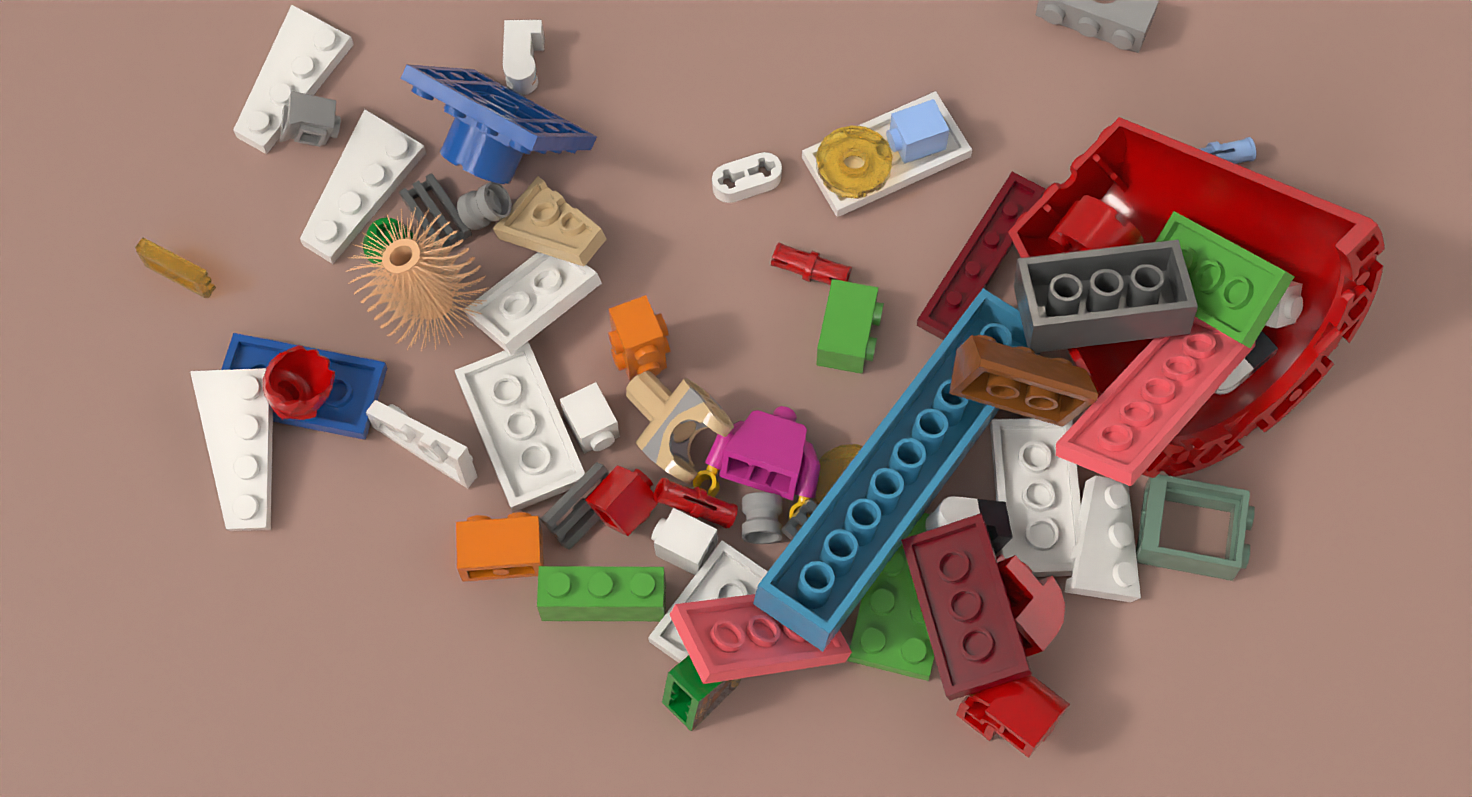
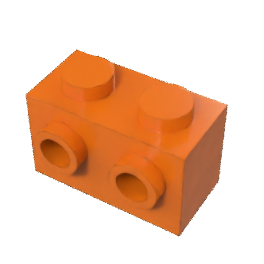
[608,295,671,381]

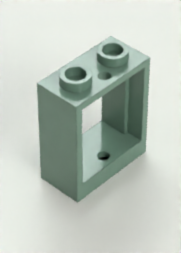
[1136,474,1255,581]

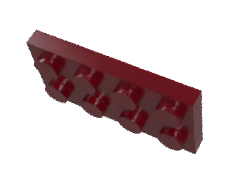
[901,513,1032,701]

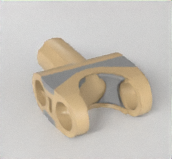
[626,371,734,484]

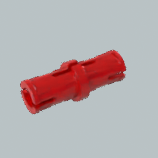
[771,242,852,285]
[653,477,738,529]

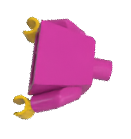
[693,406,821,520]

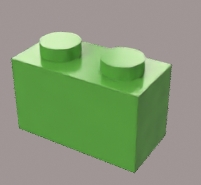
[816,279,884,374]

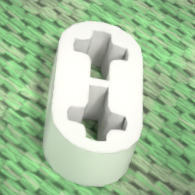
[712,152,782,203]

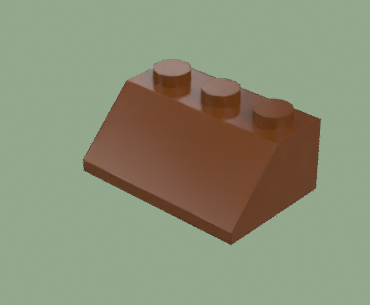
[949,335,1098,427]

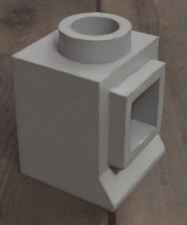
[280,91,341,147]

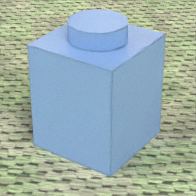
[886,99,949,164]

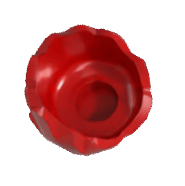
[262,345,335,420]

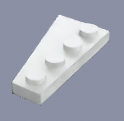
[233,5,354,154]
[300,109,426,264]
[190,368,273,531]

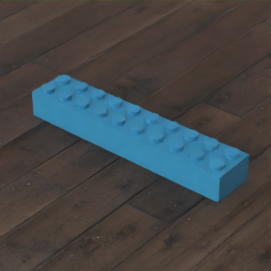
[753,288,1041,652]

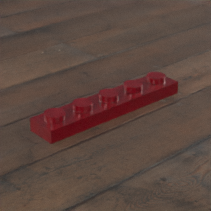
[916,171,1046,340]

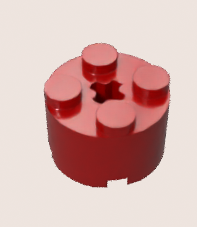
[1047,195,1144,253]

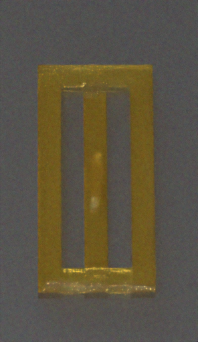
[135,237,216,298]

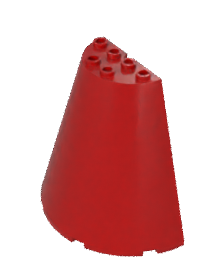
[1008,117,1385,478]

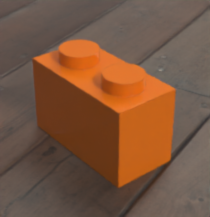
[456,512,544,582]

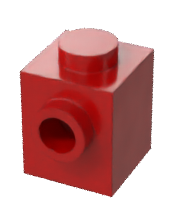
[585,465,658,536]

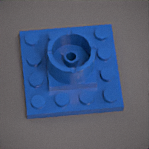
[400,64,597,184]

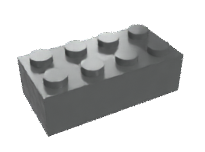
[1013,240,1198,353]

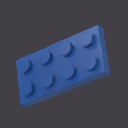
[221,333,388,440]

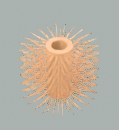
[346,207,489,352]

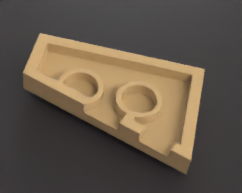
[493,176,606,267]

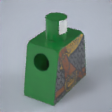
[662,655,741,731]

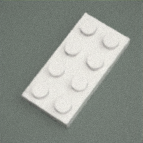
[802,91,972,217]
[454,342,585,513]
[990,418,1081,577]

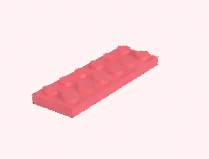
[1056,317,1255,486]

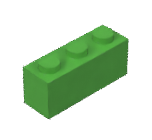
[537,566,666,622]

